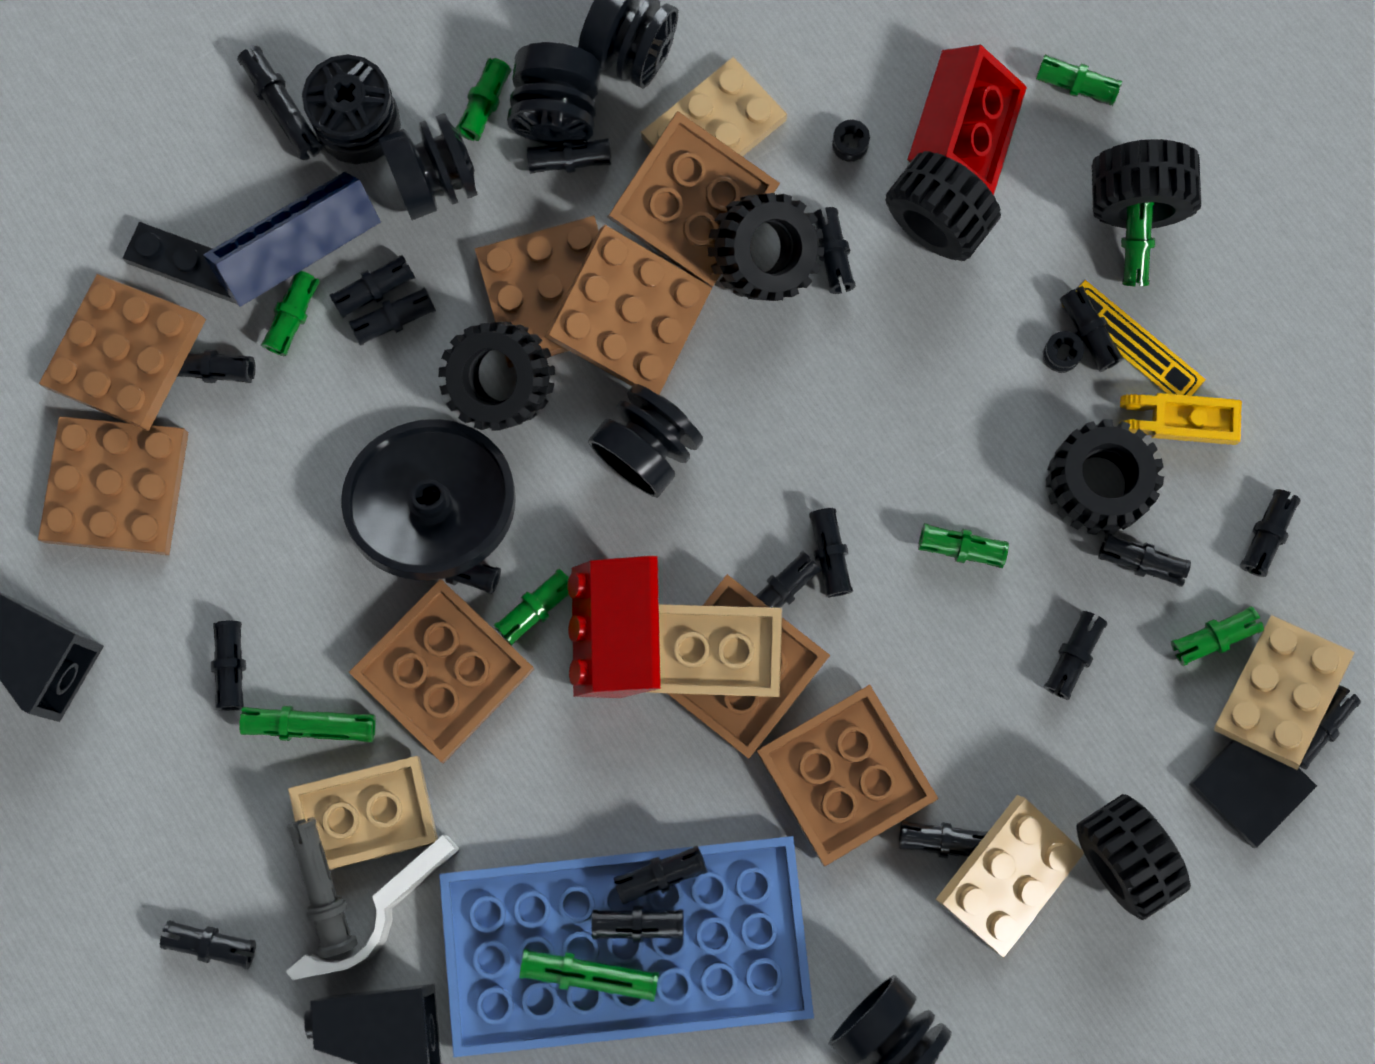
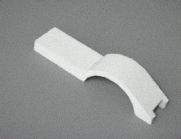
[286,835,460,980]

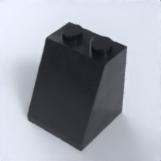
[0,593,104,722]
[304,983,442,1064]

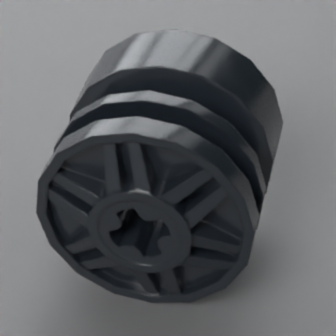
[578,0,679,89]
[507,42,601,145]
[302,54,401,165]
[378,113,478,220]
[588,384,703,498]
[828,975,952,1064]

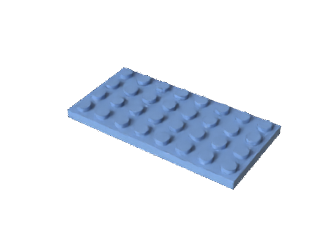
[439,836,814,1058]

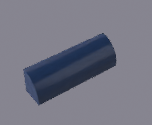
[203,172,381,307]

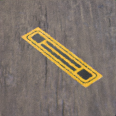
[1062,280,1206,396]

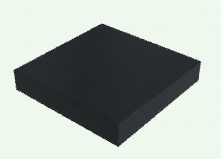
[1189,740,1317,848]

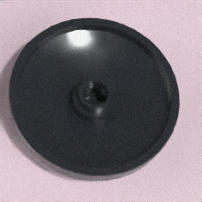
[341,419,516,580]

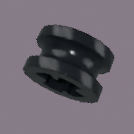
[832,119,870,162]
[1043,331,1084,373]

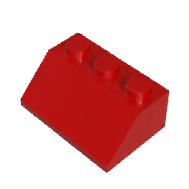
[907,44,1027,195]
[568,556,661,698]

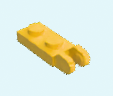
[1119,393,1242,445]

